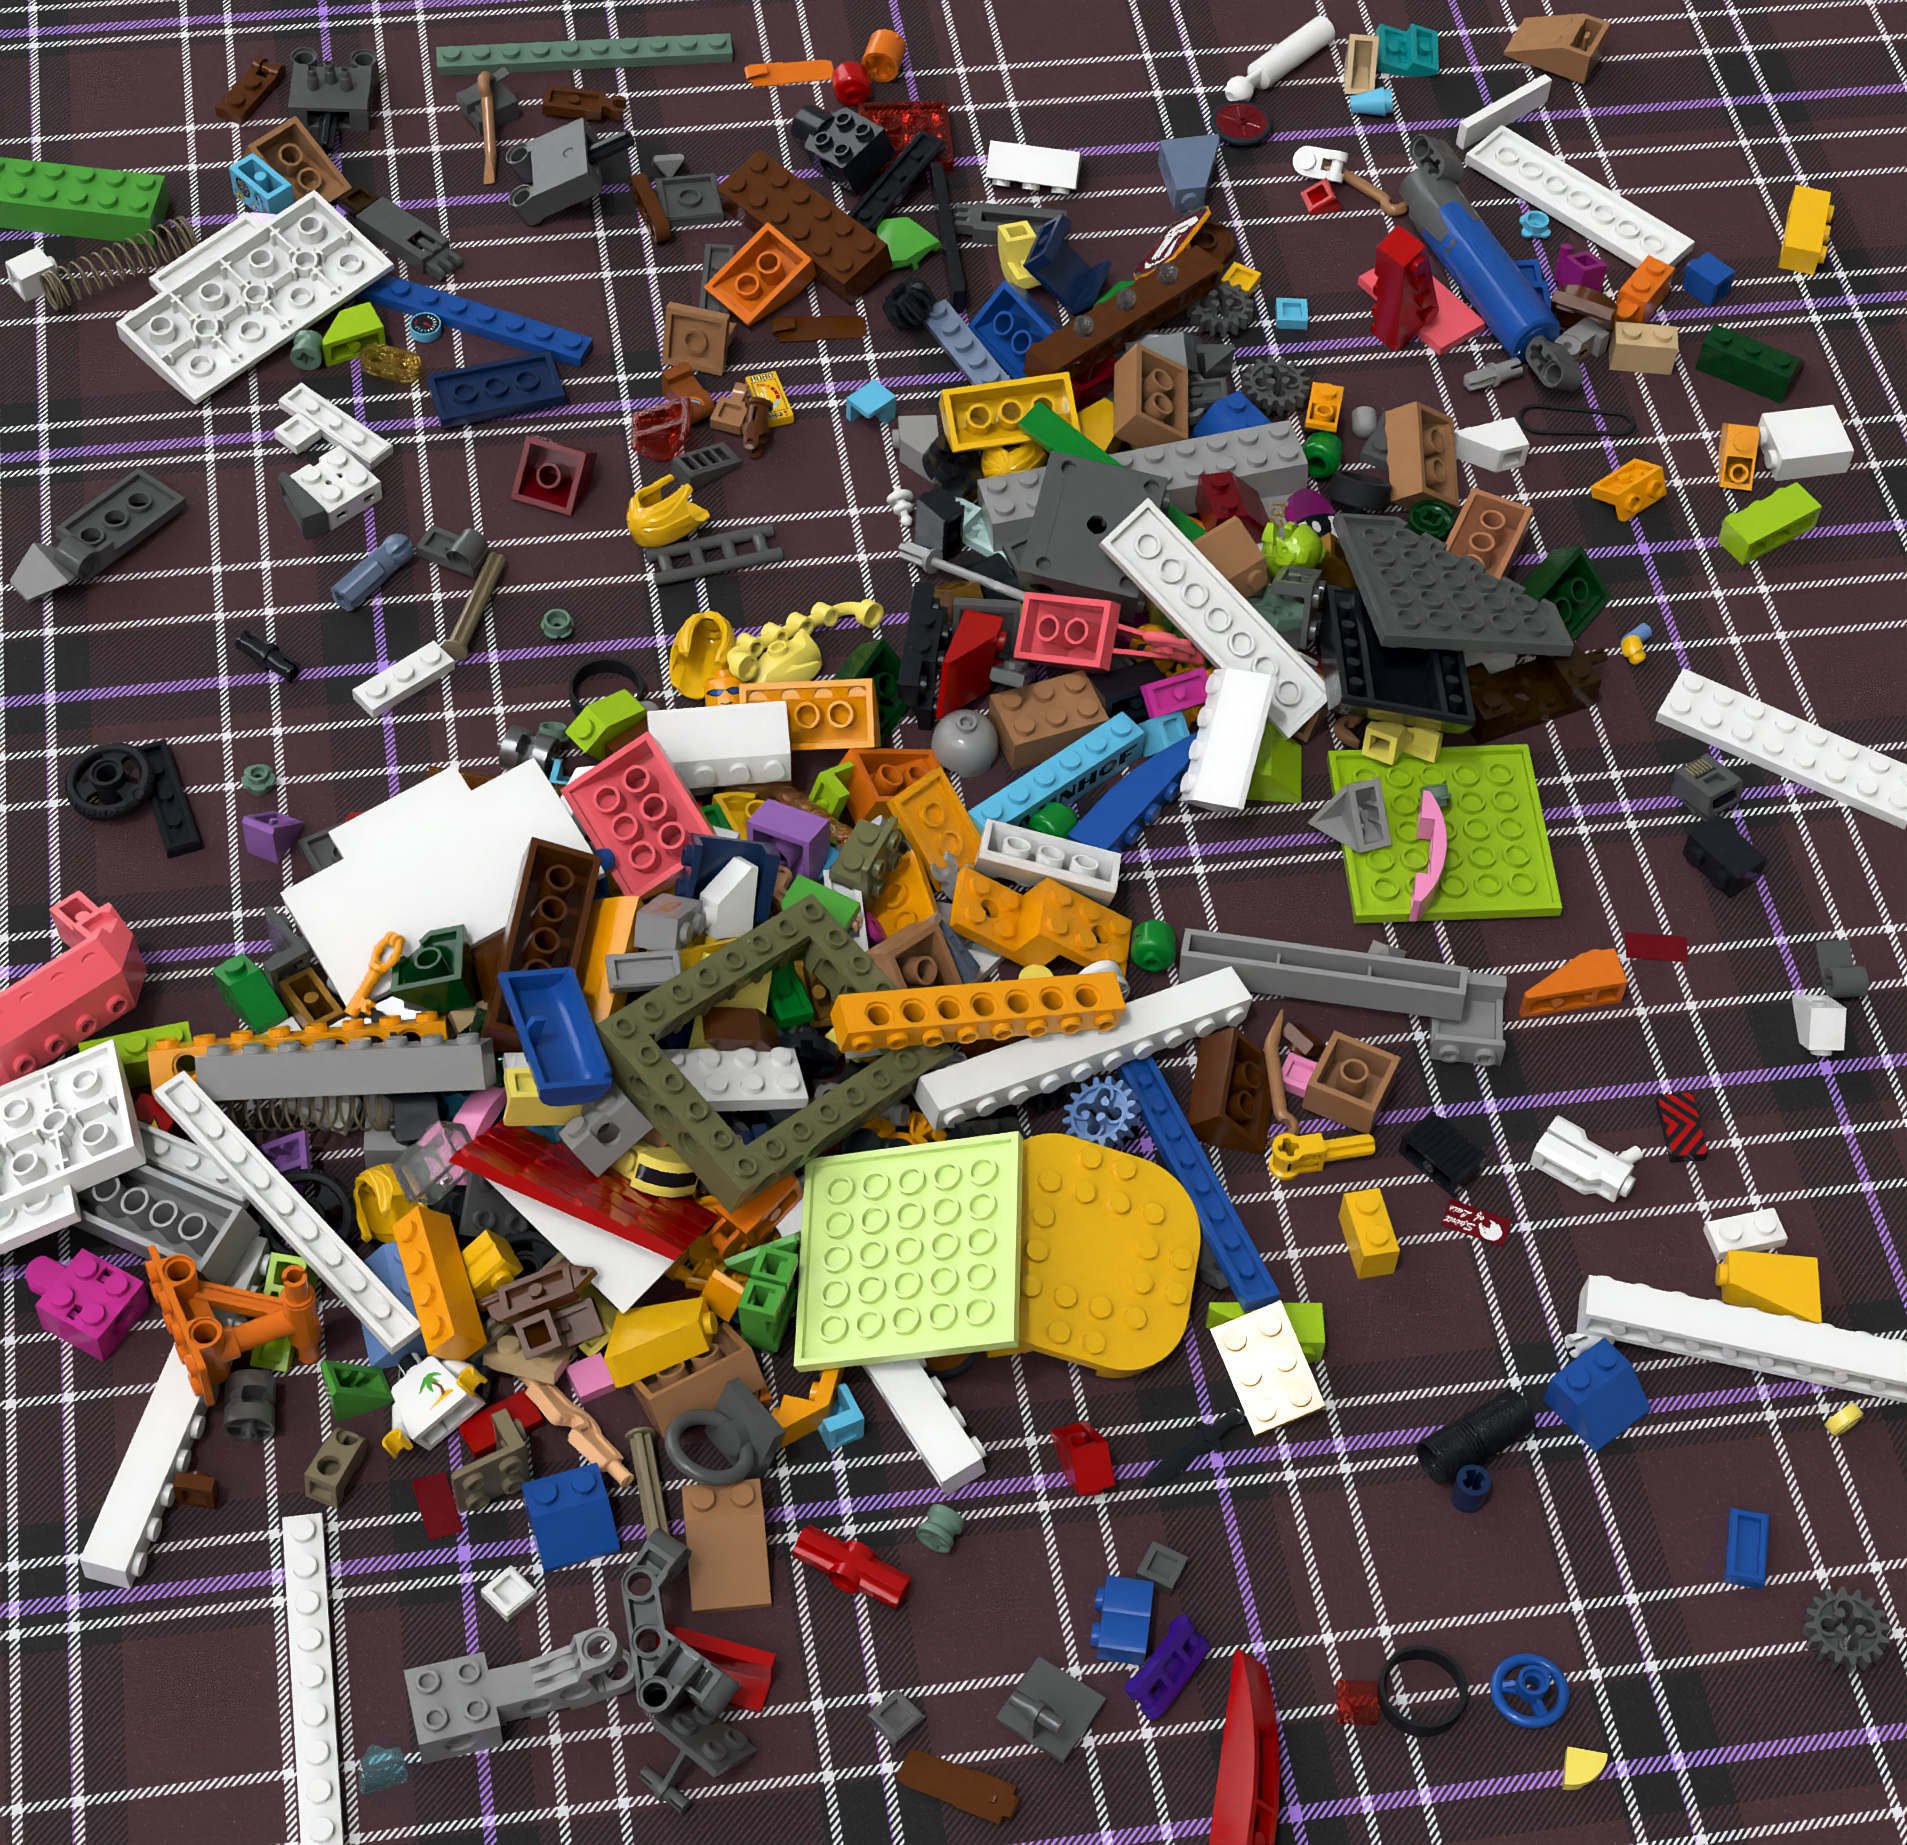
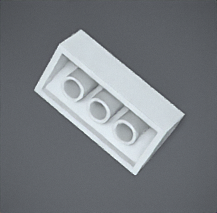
[1180,668,1277,812]
[647,701,791,789]
[974,818,1122,906]

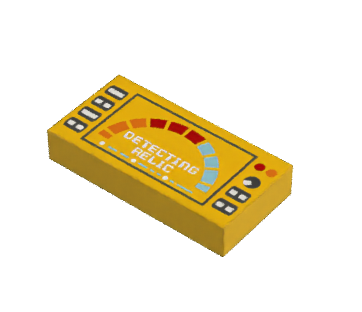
[745,371,794,428]

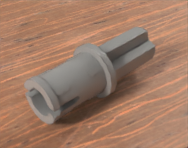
[1463,357,1523,391]

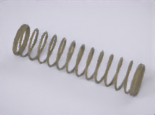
[40,215,198,311]
[213,1094,394,1133]

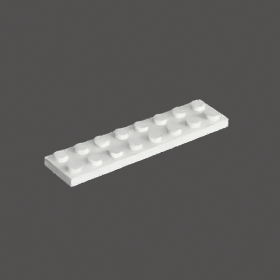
[1464,125,1695,268]
[1099,498,1327,740]
[1655,668,1907,830]
[502,1047,809,1115]

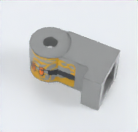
[1555,317,1610,363]

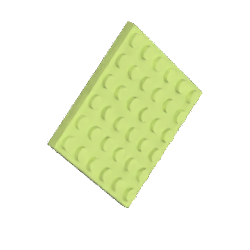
[794,1131,1023,1372]

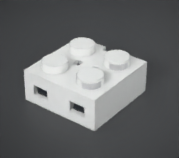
[290,445,383,531]

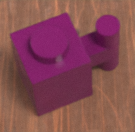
[1553,243,1608,292]

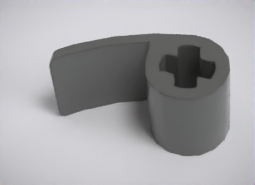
[1815,940,1869,999]

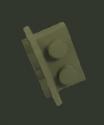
[829,816,901,908]

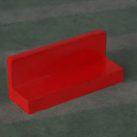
[656,1623,776,1713]

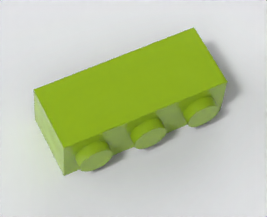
[1718,482,1822,566]
[78,1021,196,1089]

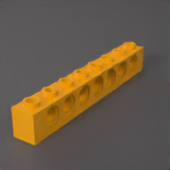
[830,971,1126,1053]
[147,1011,449,1096]

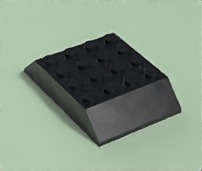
[1319,584,1476,734]

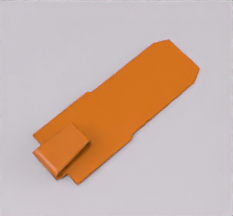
[744,60,834,87]

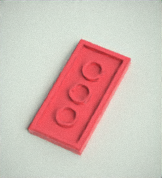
[1357,268,1486,356]

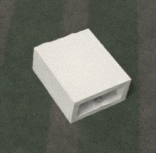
[1758,405,1854,481]

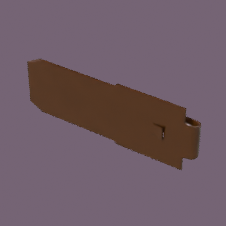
[771,315,867,342]
[896,1750,1020,1825]

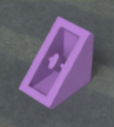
[242,811,304,864]

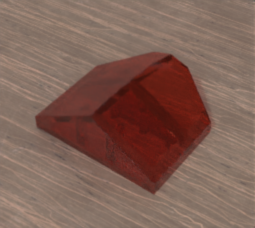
[631,395,691,463]

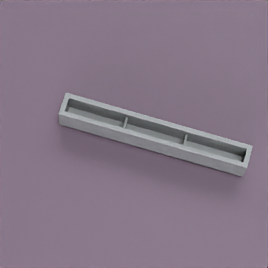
[1178,928,1469,1021]
[194,1032,497,1101]

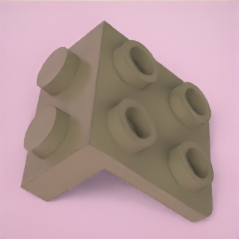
[451,1408,531,1513]

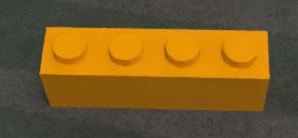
[392,1206,487,1361]

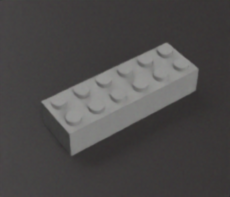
[72,1164,261,1285]

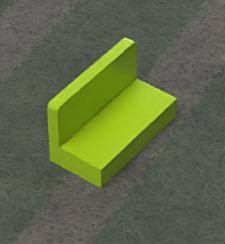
[803,761,855,836]

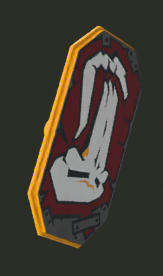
[1134,205,1211,280]

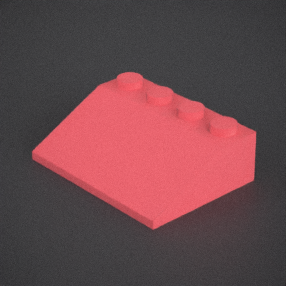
[560,731,718,900]

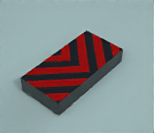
[1655,1093,1708,1163]

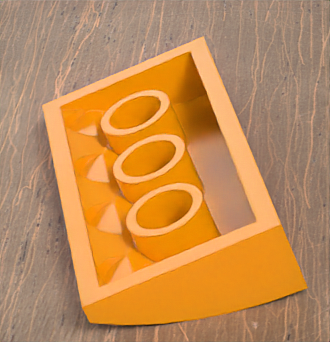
[739,678,881,750]
[576,896,645,1026]

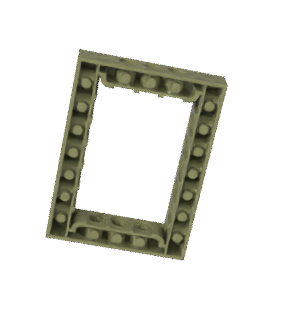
[595,893,954,1214]

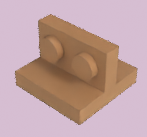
[662,302,737,376]

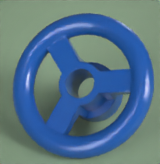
[1490,1653,1570,1729]

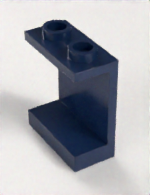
[1023,213,1112,315]
[674,833,781,923]

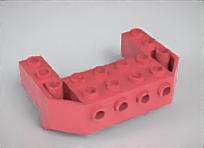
[0,890,147,1086]

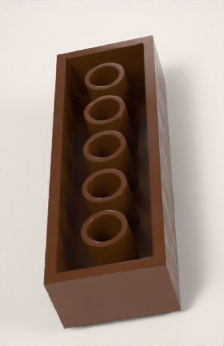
[716,149,893,305]
[480,837,602,1053]

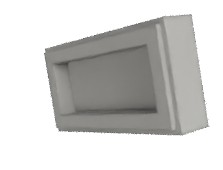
[604,950,682,994]

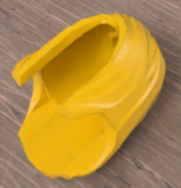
[981,441,1048,478]
[626,474,710,548]
[669,611,736,700]
[353,1163,429,1243]

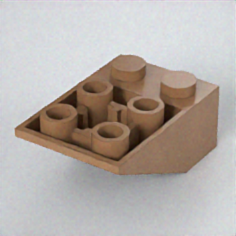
[1503,13,1611,84]

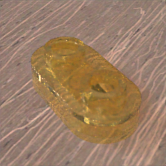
[359,343,422,383]

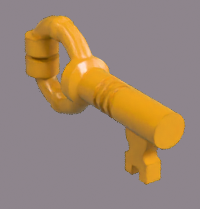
[344,931,405,1019]

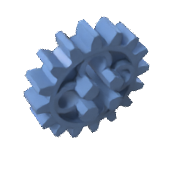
[1062,1076,1142,1148]

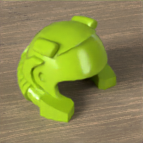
[1261,521,1327,578]

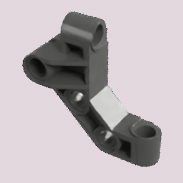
[621,1528,742,1724]

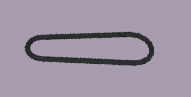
[1518,403,1636,436]

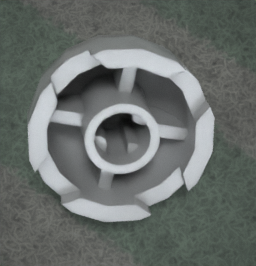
[931,709,999,778]

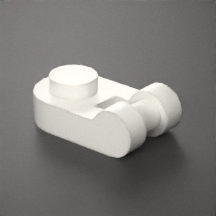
[1293,146,1348,184]

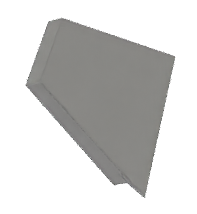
[10,543,77,604]
[1307,777,1391,853]

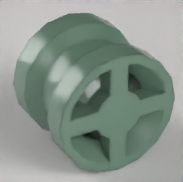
[290,330,323,370]
[916,1504,965,1553]

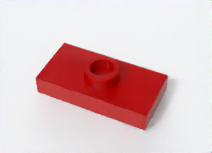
[457,1389,544,1460]

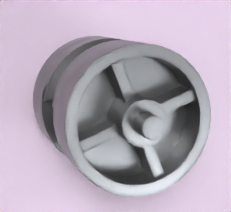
[497,725,563,780]
[223,1369,276,1442]

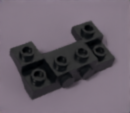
[897,582,952,731]

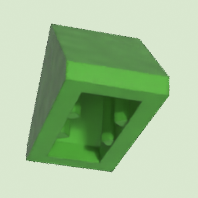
[320,1360,394,1422]

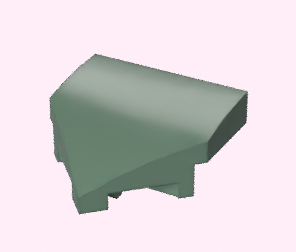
[1246,585,1304,632]

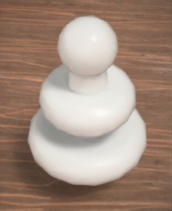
[887,486,913,527]

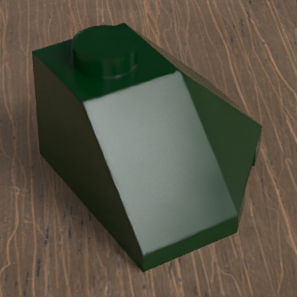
[391,924,477,1013]

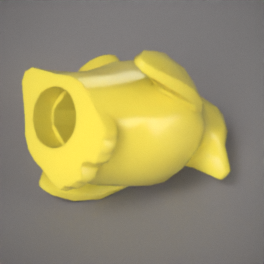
[747,629,822,683]

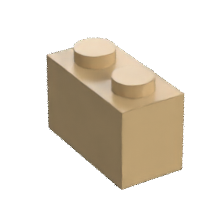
[1608,321,1678,375]

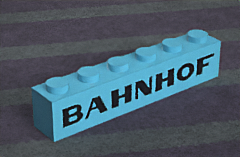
[967,711,1145,837]

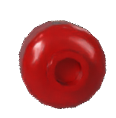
[831,61,872,106]

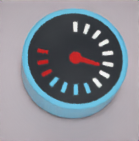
[409,312,442,343]

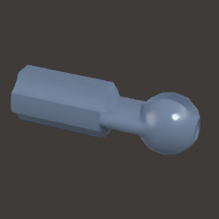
[330,533,414,611]

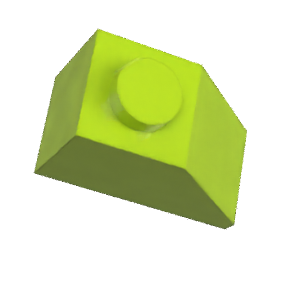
[322,302,386,367]
[565,689,648,761]

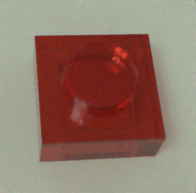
[1335,1680,1379,1725]

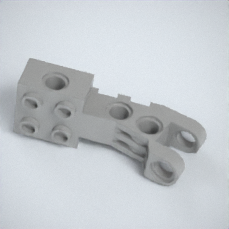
[404,1627,636,1764]

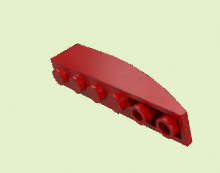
[1209,1650,1280,1845]

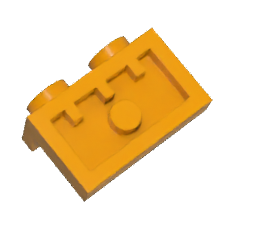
[1590,458,1667,522]

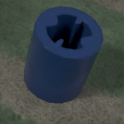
[1451,1464,1491,1513]

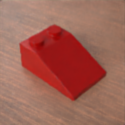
[935,609,1008,719]

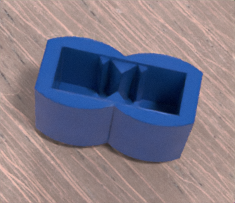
[1090,1575,1154,1666]

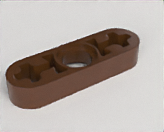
[628,173,671,244]

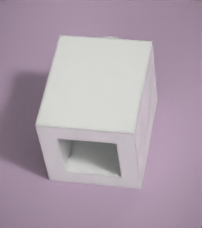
[5,247,59,302]

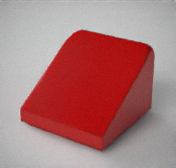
[1300,178,1343,216]

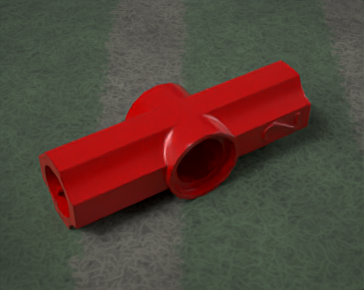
[792,1524,913,1610]

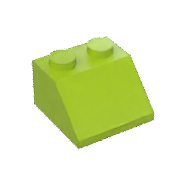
[1246,722,1302,803]

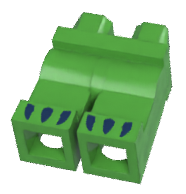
[738,1245,798,1355]

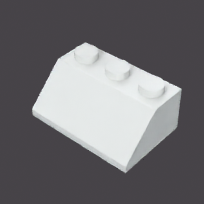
[986,140,1082,195]

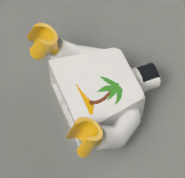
[382,1352,488,1459]

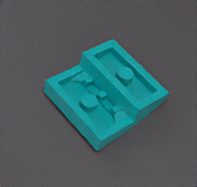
[1375,23,1439,77]

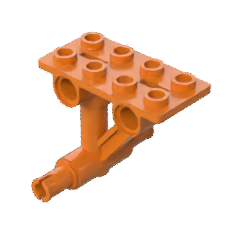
[144,1244,323,1407]

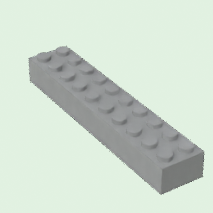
[977,420,1308,552]

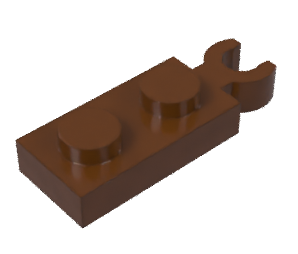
[542,85,626,121]

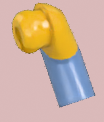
[1620,623,1652,665]

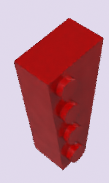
[1370,225,1439,353]

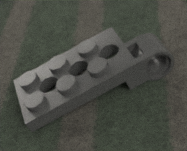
[54,468,187,581]

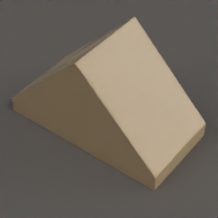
[1344,34,1379,95]

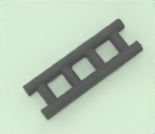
[644,523,783,587]

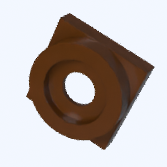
[1551,284,1618,341]

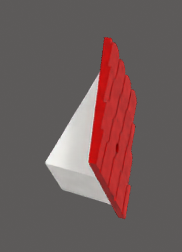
[448,1119,719,1314]

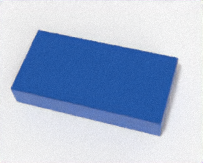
[1723,1507,1769,1590]

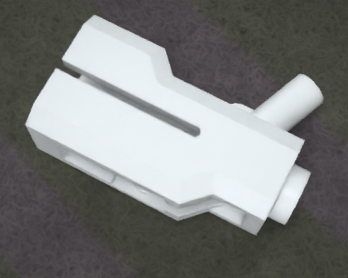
[1530,1115,1643,1203]

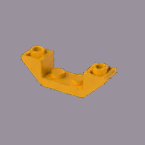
[771,1367,845,1448]

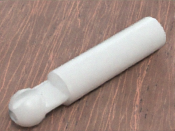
[1225,16,1335,102]

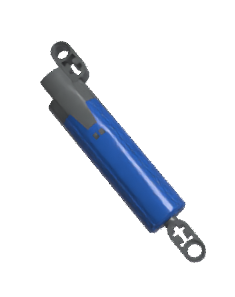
[1399,134,1583,392]

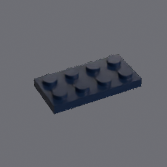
[426,351,566,429]

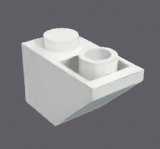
[1455,417,1529,473]

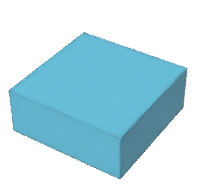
[1275,298,1308,330]

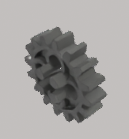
[1186,280,1254,338]
[1241,356,1310,416]
[1801,1586,1891,1673]

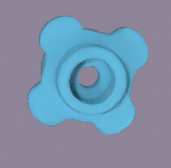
[1519,211,1551,239]

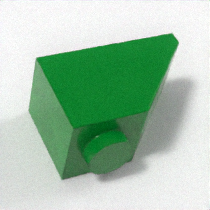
[212,953,289,1035]

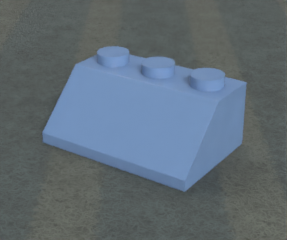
[361,1241,429,1369]

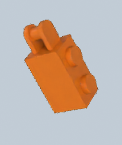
[1613,255,1675,328]
[704,1174,803,1259]

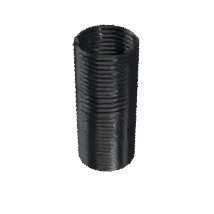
[1416,1389,1536,1485]

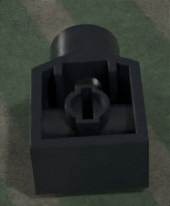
[791,104,896,194]

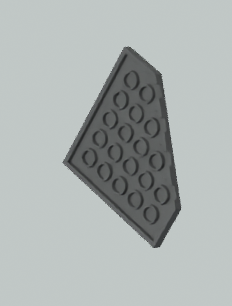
[1332,513,1574,657]

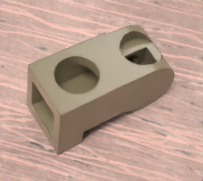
[304,1427,368,1509]

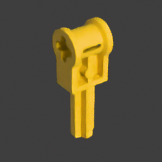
[1268,1133,1375,1180]

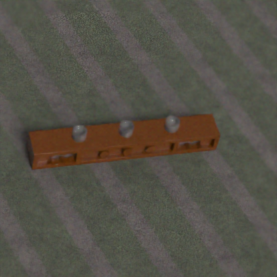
[1023,245,1224,380]

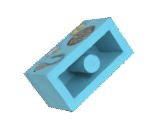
[229,153,295,214]

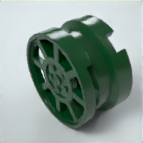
[1407,500,1454,543]

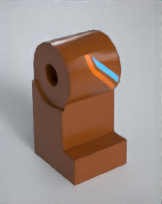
[661,361,715,424]

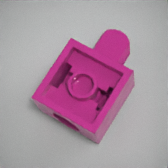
[25,1248,150,1362]

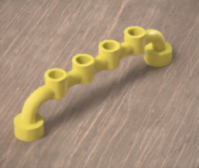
[727,599,884,681]

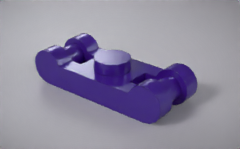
[1124,1615,1210,1720]

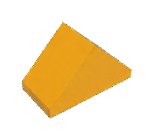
[699,1261,751,1323]

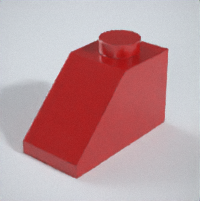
[1050,1420,1115,1496]

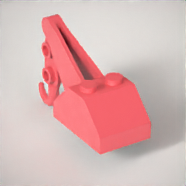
[1013,592,1206,674]

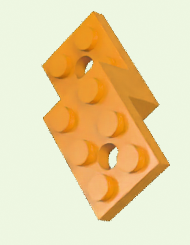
[949,866,1132,978]

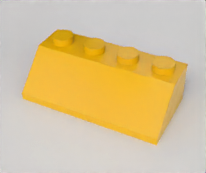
[939,372,1081,453]

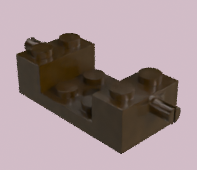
[1466,634,1608,745]

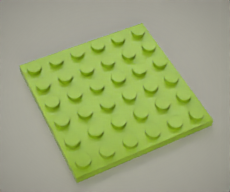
[1327,744,1562,924]

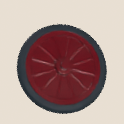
[1210,100,1272,146]

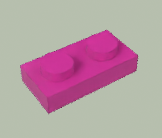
[1140,667,1208,719]

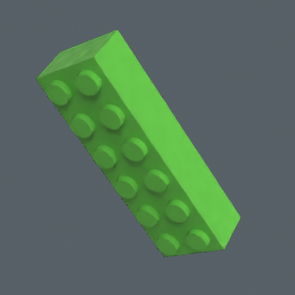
[0,157,169,246]

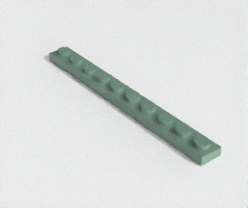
[436,33,733,76]

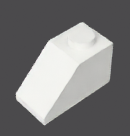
[699,856,758,939]
[1792,995,1847,1056]

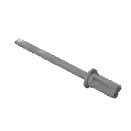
[898,541,1025,602]

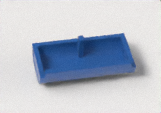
[498,967,613,1107]

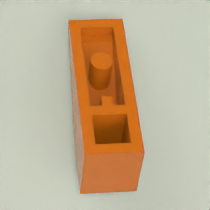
[1519,948,1628,1018]

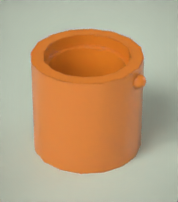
[861,29,906,82]

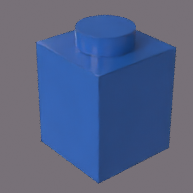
[1682,252,1735,307]

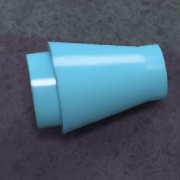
[1350,87,1393,116]

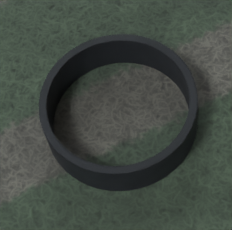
[569,657,644,717]
[1377,1645,1468,1737]

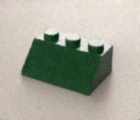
[1695,324,1805,404]
[1521,545,1612,640]
[832,638,909,748]

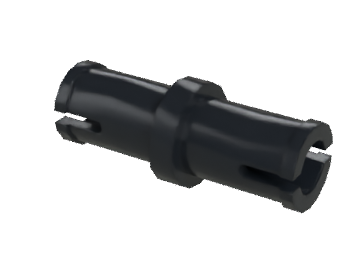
[235,630,301,682]

